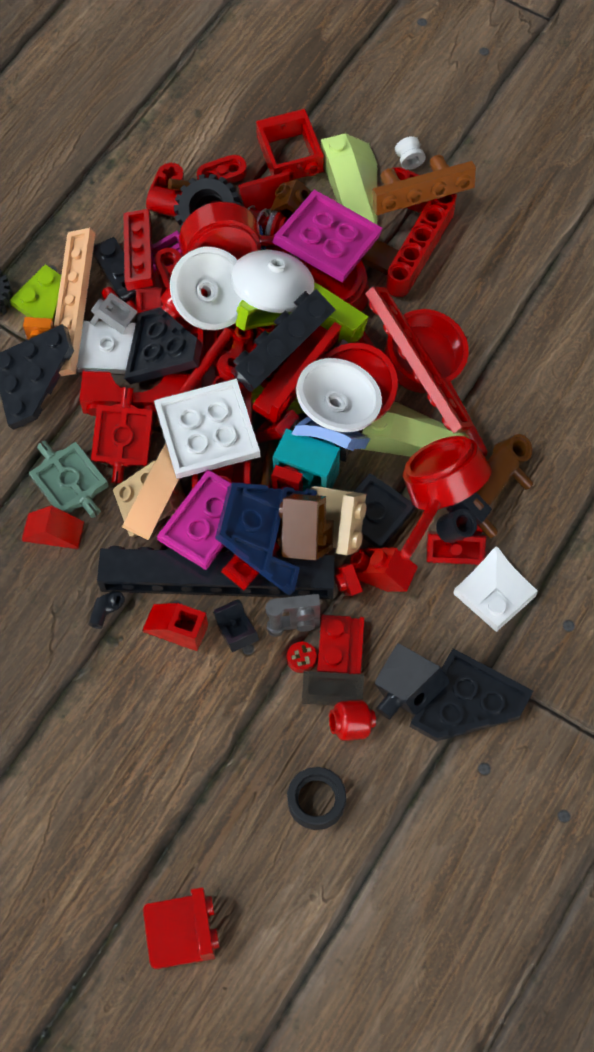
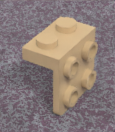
[311,486,366,555]

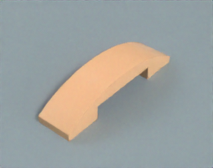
[122,443,179,540]

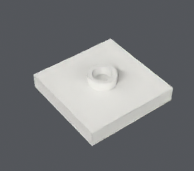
[77,321,136,374]

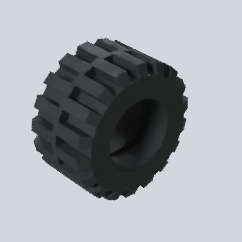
[174,174,245,228]

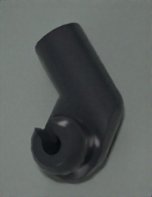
[88,591,125,629]

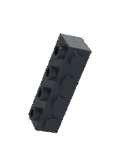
[230,289,336,392]

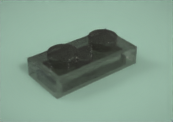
[302,671,364,706]

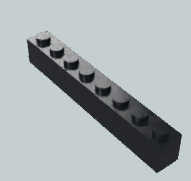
[97,546,335,599]

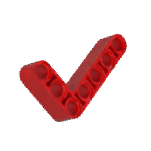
[386,167,457,297]

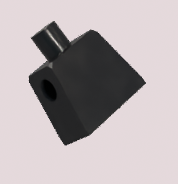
[375,643,450,720]

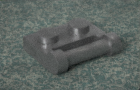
[265,594,320,637]

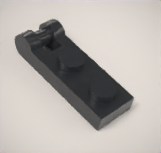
[93,237,136,303]

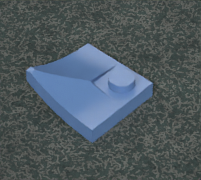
[292,416,370,451]

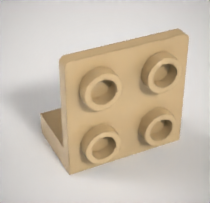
[113,460,186,537]

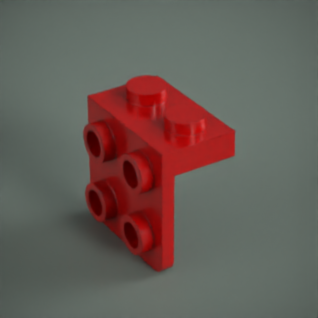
[143,887,220,969]

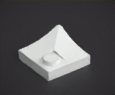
[454,547,538,632]

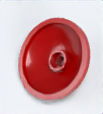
[322,343,398,422]

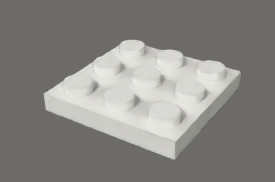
[154,379,261,479]

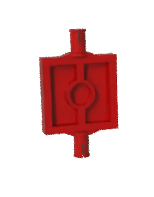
[91,387,154,484]

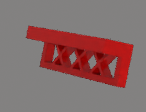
[252,322,342,424]

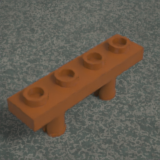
[373,155,476,215]

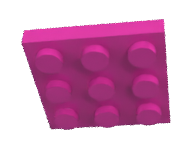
[273,189,383,283]

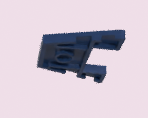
[215,482,317,595]

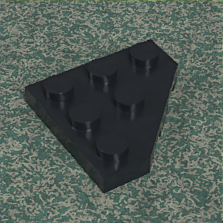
[124,307,203,385]
[0,324,74,430]
[410,648,533,742]

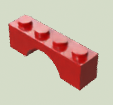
[79,371,195,416]

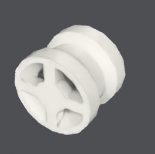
[395,137,426,170]

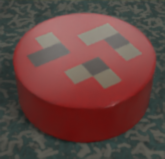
[287,641,317,673]

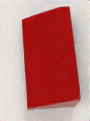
[238,171,290,211]
[426,531,486,565]

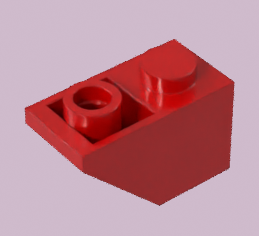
[350,548,418,592]
[142,603,208,651]

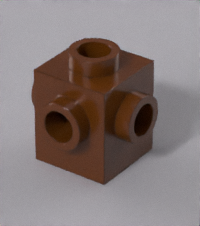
[270,179,312,219]

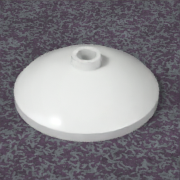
[170,247,243,331]
[231,250,315,313]
[296,358,382,432]

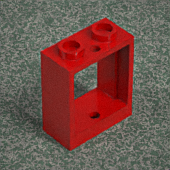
[256,108,324,181]

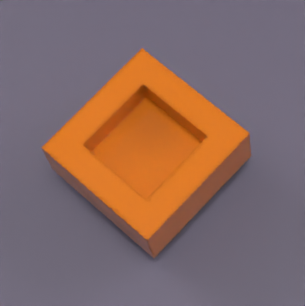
[23,317,54,340]

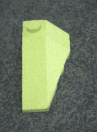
[321,133,377,224]
[362,402,468,457]

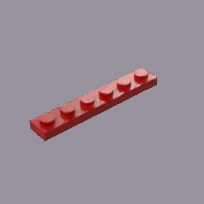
[365,287,473,434]

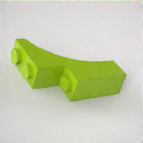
[235,282,369,344]

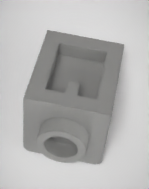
[90,293,138,334]

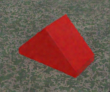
[22,505,85,550]

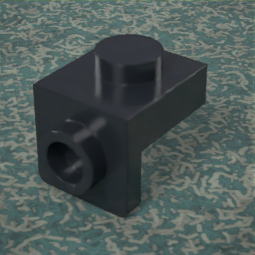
[213,599,259,652]

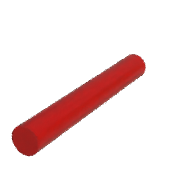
[179,328,233,393]

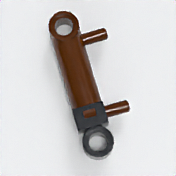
[436,434,533,543]

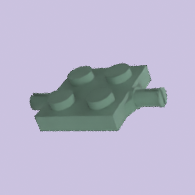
[29,441,109,518]

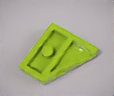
[10,264,61,321]

